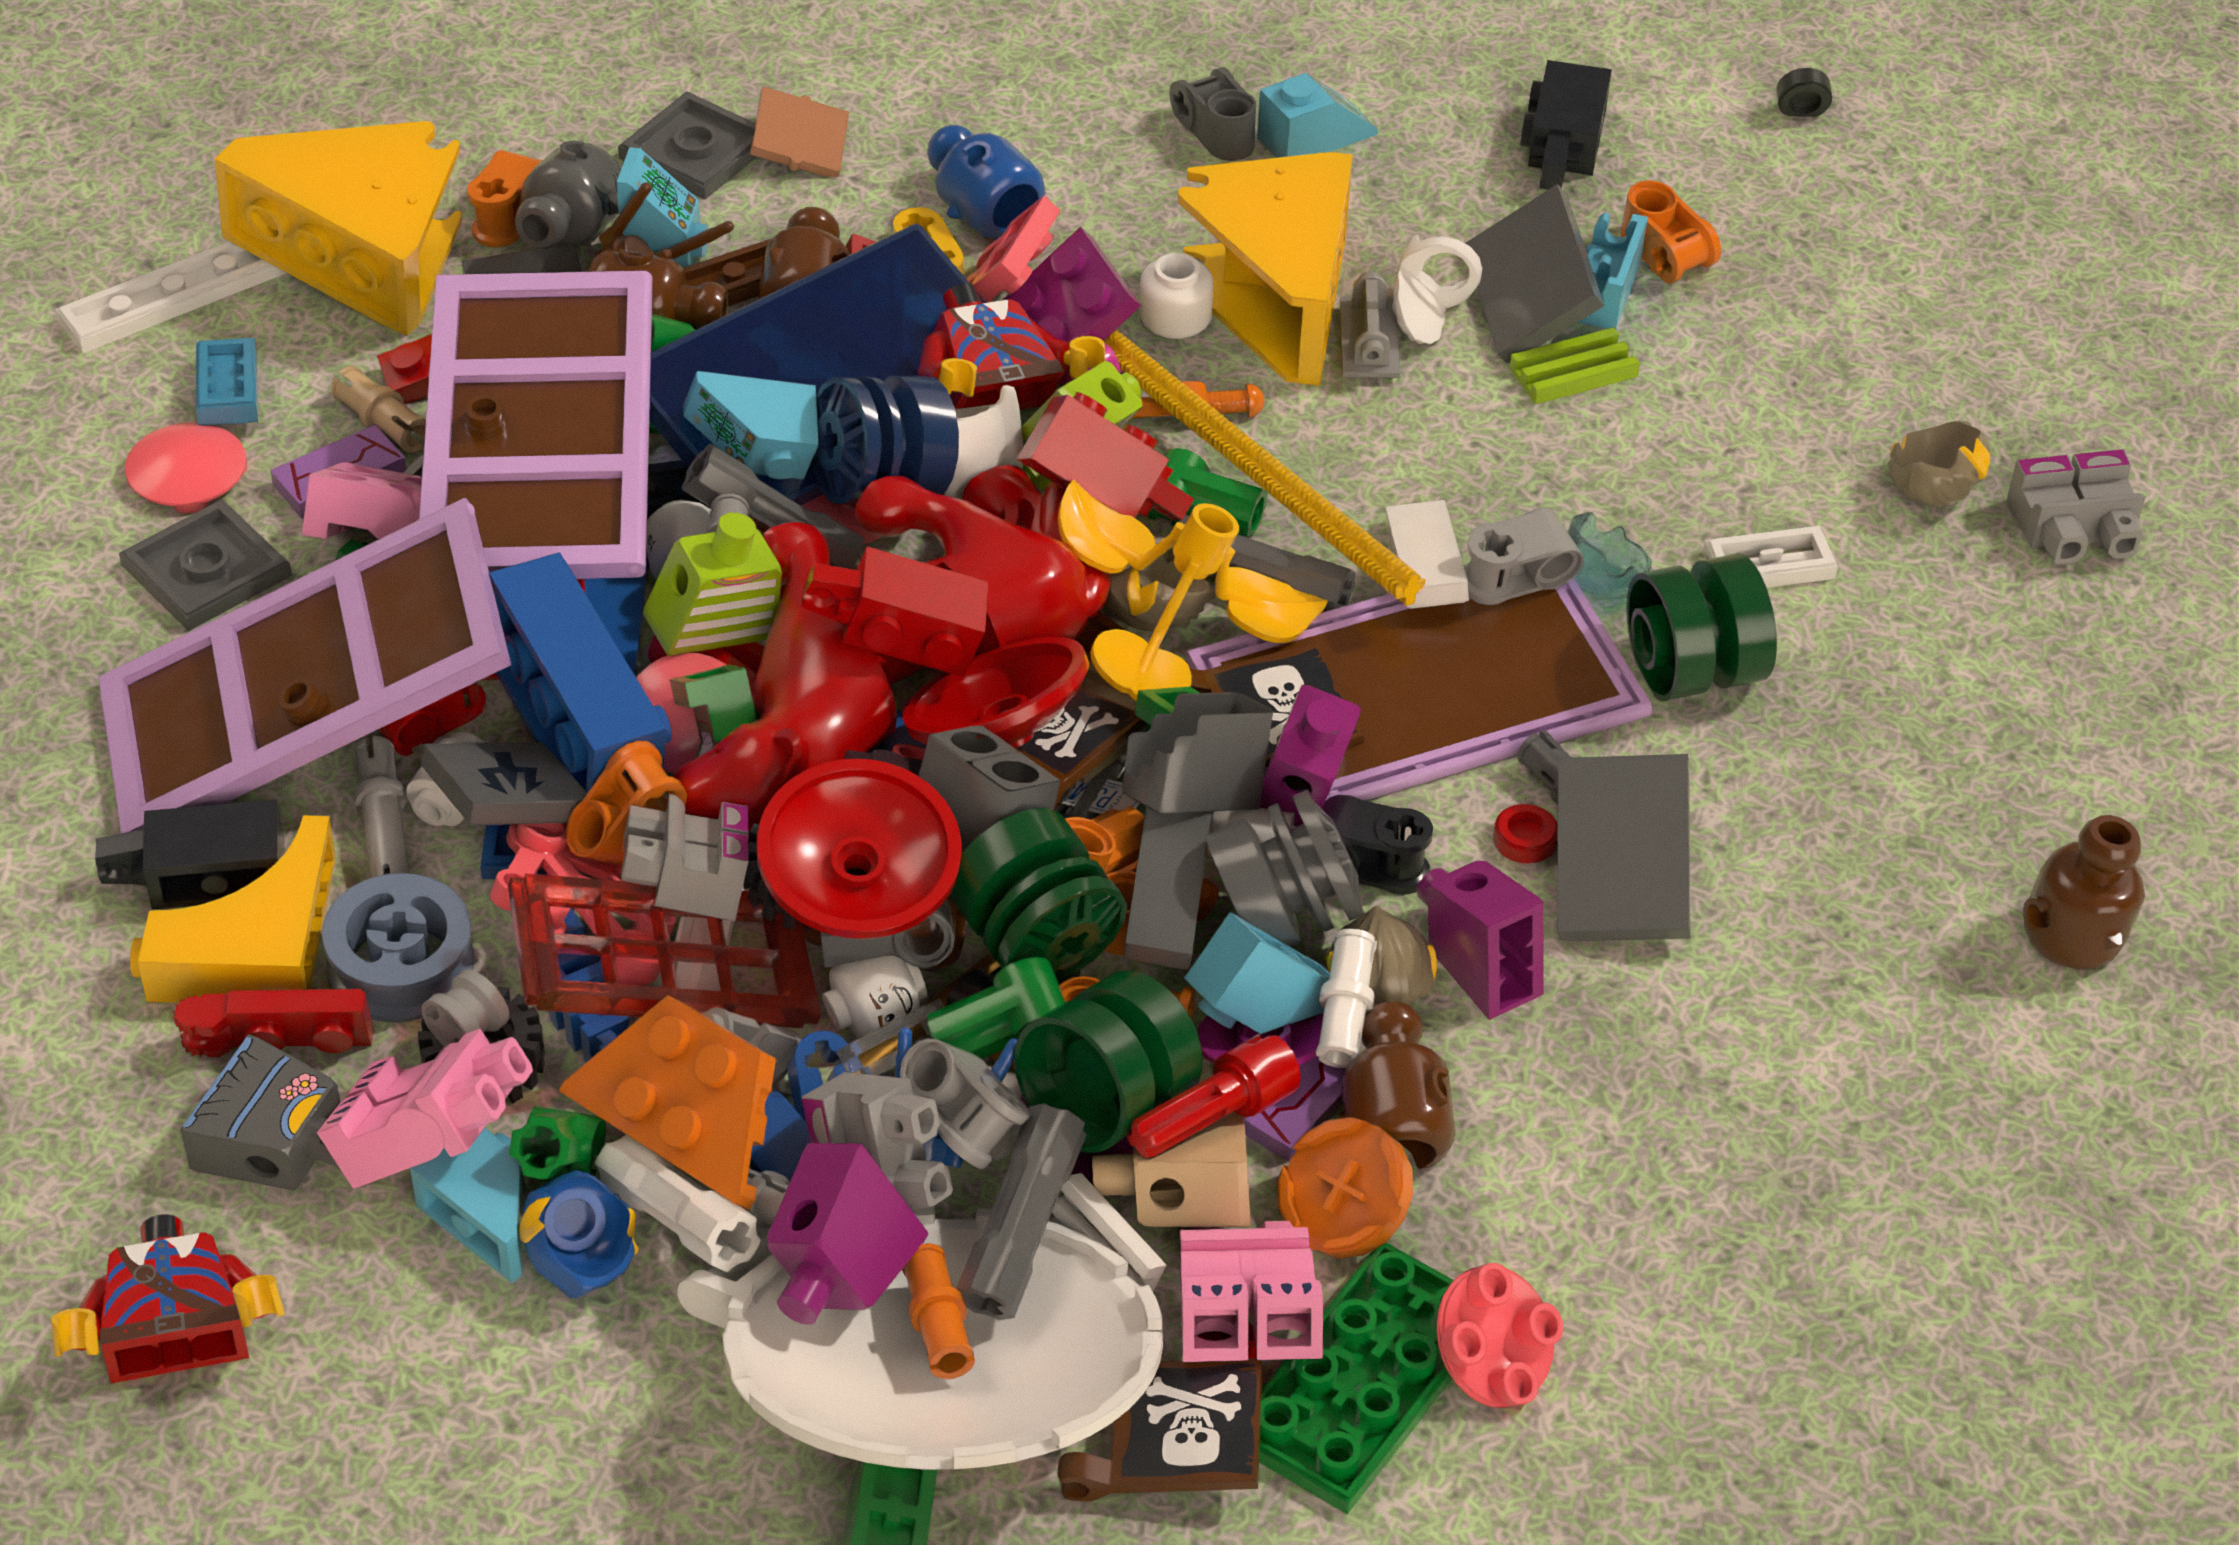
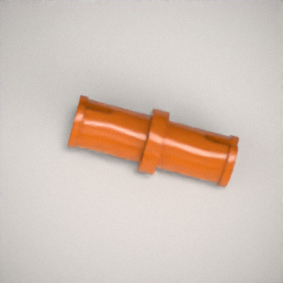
[902,1243,975,1379]

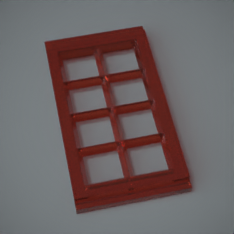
[508,873,821,1028]

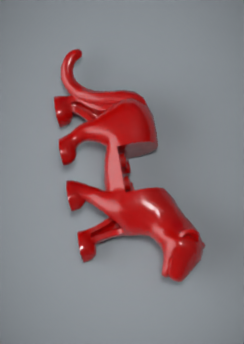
[648,465,1112,839]

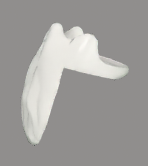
[1392,235,1482,345]

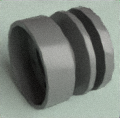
[1205,789,1365,948]

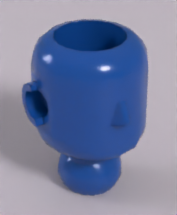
[927,124,1046,240]

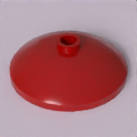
[903,637,1089,748]
[756,758,962,939]

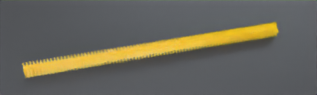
[1104,329,1426,606]

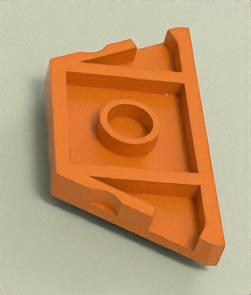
[558,995,776,1210]

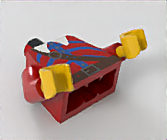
[917,283,1105,410]
[51,1214,285,1383]

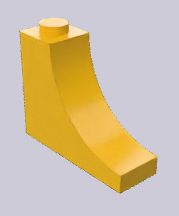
[130,815,336,1003]

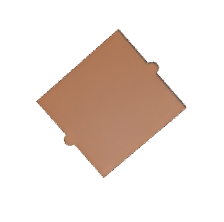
[750,86,849,177]

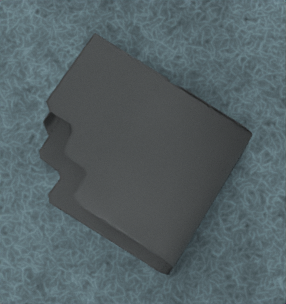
[1122,692,1273,813]
[919,726,1060,853]

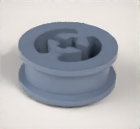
[322,873,474,1022]

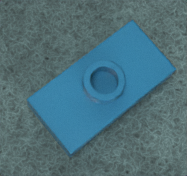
[196,338,258,425]

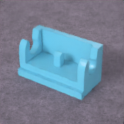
[1578,212,1648,330]

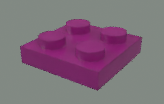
[1002,227,1142,342]

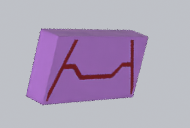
[270,424,407,519]
[1244,1056,1346,1162]

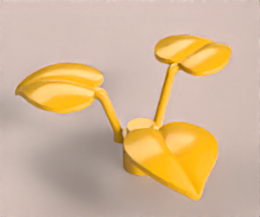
[1058,480,1328,701]

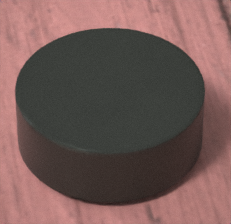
[1776,68,1832,117]

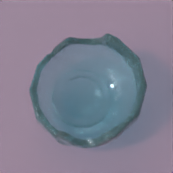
[1567,512,1652,600]

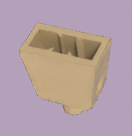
[1092,1112,1251,1227]

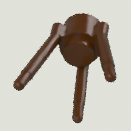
[593,182,734,260]

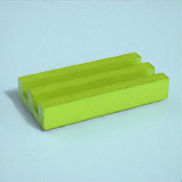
[1510,327,1640,405]

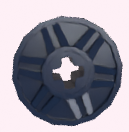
[811,375,959,505]

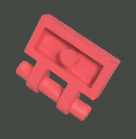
[967,195,1061,303]

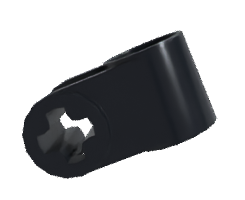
[1322,794,1433,895]

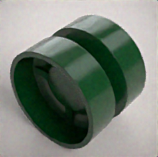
[1626,553,1777,701]
[1014,971,1202,1153]

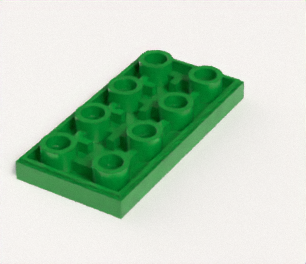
[1259,1243,1453,1515]

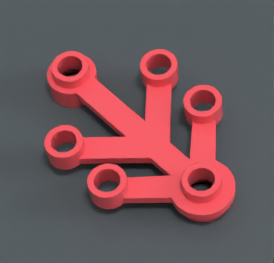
[490,823,677,991]

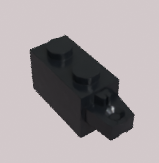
[1520,60,1612,190]
[95,799,284,910]

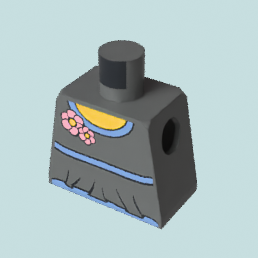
[180,1034,340,1191]

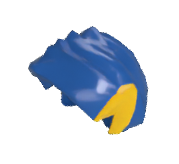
[519,1170,639,1299]

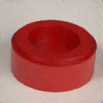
[1493,804,1558,864]

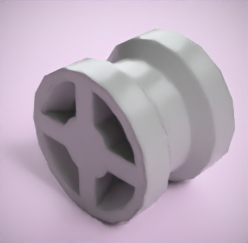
[421,969,510,1047]

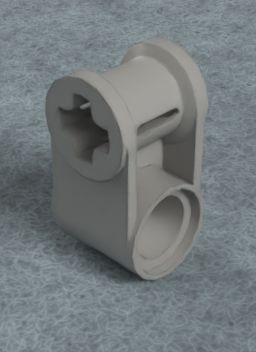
[1464,508,1584,605]
[900,1038,1031,1169]

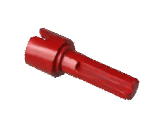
[1127,1034,1301,1158]

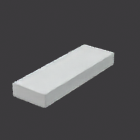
[1386,500,1469,609]

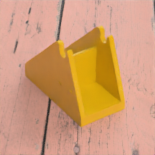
[214,121,462,336]
[1178,152,1353,386]

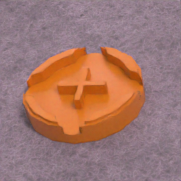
[1277,1117,1413,1259]

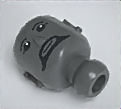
[515,141,621,249]

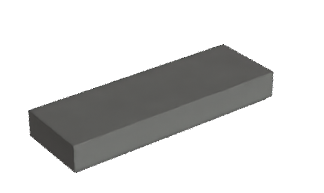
[1122,807,1212,970]

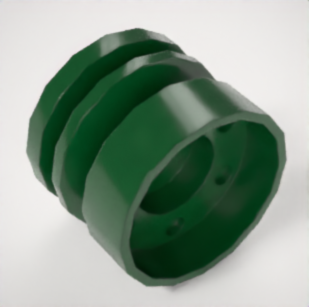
[949,807,1127,982]

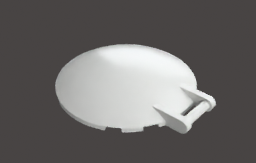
[677,1207,1163,1469]

